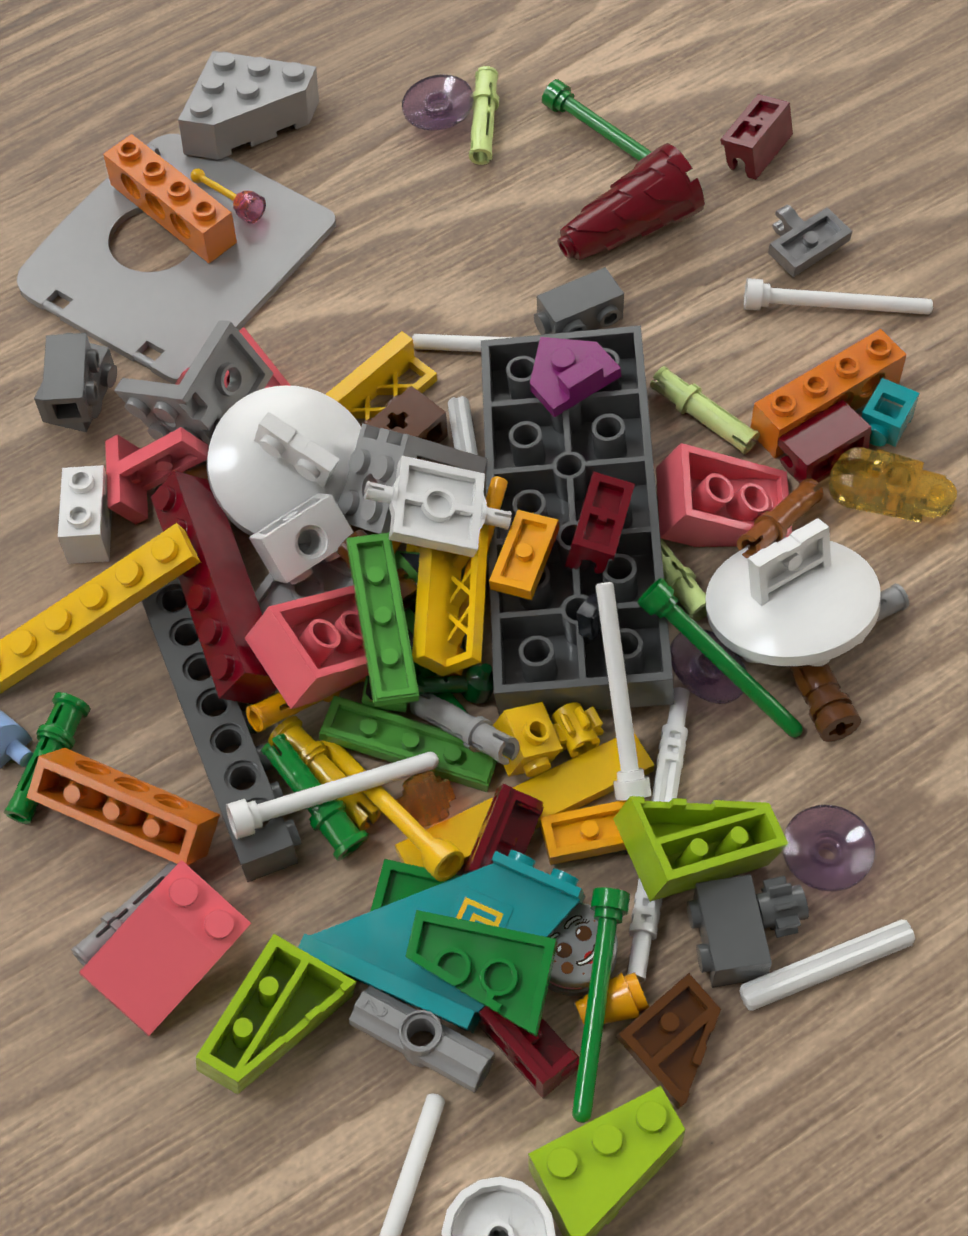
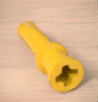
[268,716,382,831]

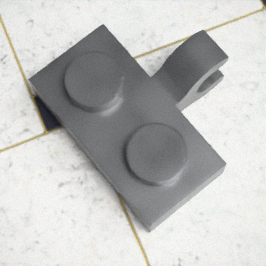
[768,205,853,277]

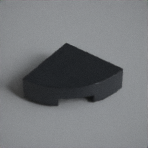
[577,594,601,641]

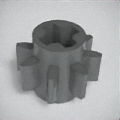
[756,876,809,938]

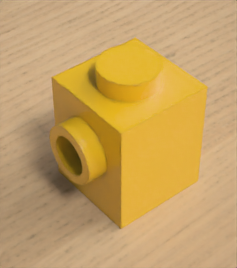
[493,702,563,777]

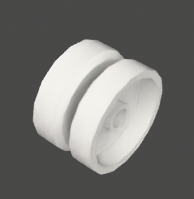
[442,1177,556,1236]

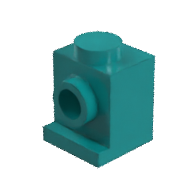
[861,378,920,447]

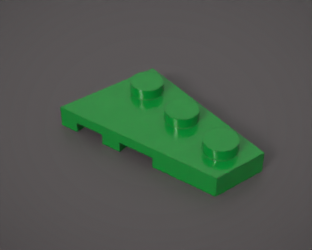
[405,910,558,1037]

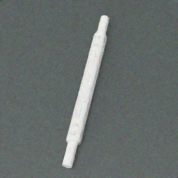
[627,687,690,982]

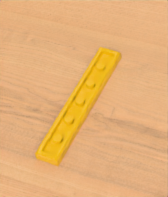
[395,733,654,867]

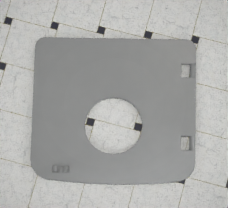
[17,134,336,384]

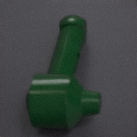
[416,663,494,704]

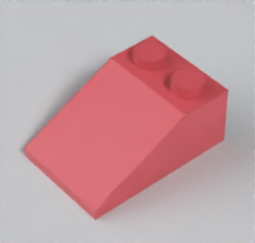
[656,443,792,547]
[245,585,368,709]
[79,860,251,1037]

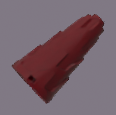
[557,143,705,260]

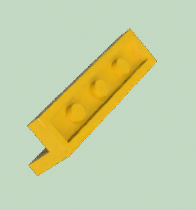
[325,331,438,421]
[412,524,489,676]

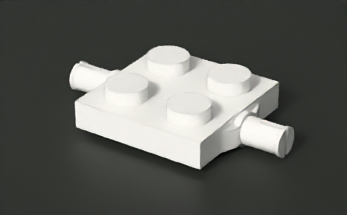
[364,456,512,557]

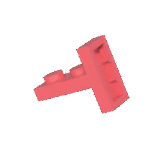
[105,427,209,524]

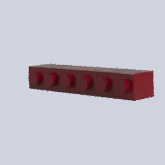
[151,471,277,704]

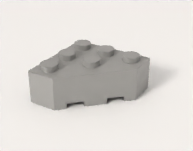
[178,51,319,160]

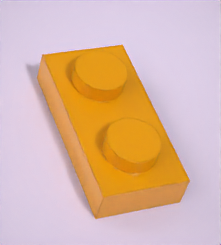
[489,510,560,600]
[540,800,627,865]

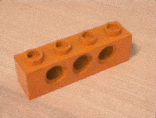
[103,134,237,264]
[750,329,907,459]
[26,748,220,865]

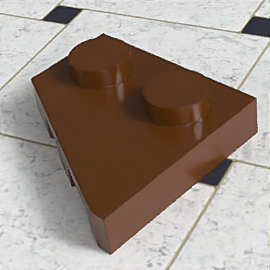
[616,973,721,1109]

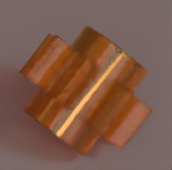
[396,771,456,827]

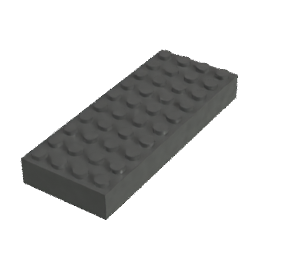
[481,325,674,716]

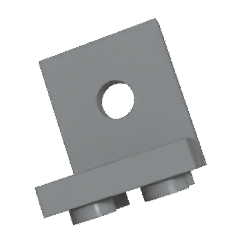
[114,320,273,445]
[338,423,488,534]

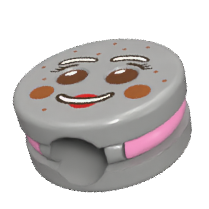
[548,903,618,996]

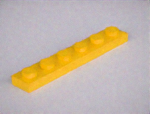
[0,523,200,694]

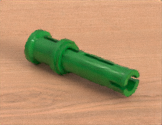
[4,692,91,824]
[261,734,369,861]

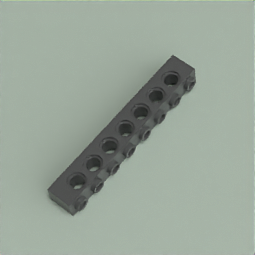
[142,577,302,883]

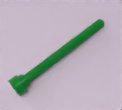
[542,79,652,161]
[637,578,803,738]
[572,887,630,1123]

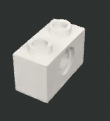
[58,465,112,564]
[249,493,354,585]

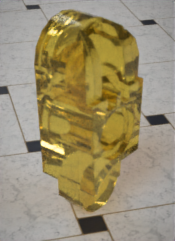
[828,448,957,523]

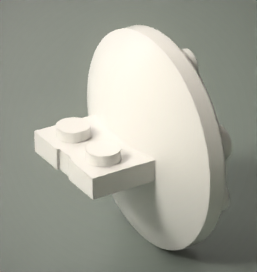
[207,385,361,545]
[705,518,881,666]

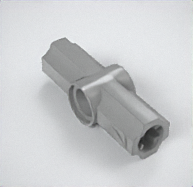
[349,986,495,1093]

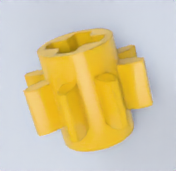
[551,702,604,758]

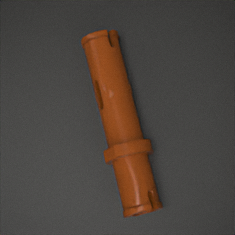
[737,479,824,559]

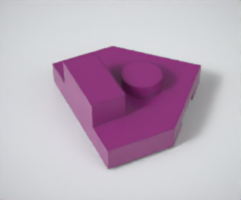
[530,337,621,417]

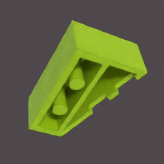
[613,796,789,902]
[196,934,356,1095]
[528,1085,685,1236]

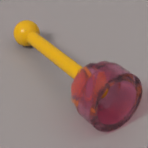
[190,168,266,224]

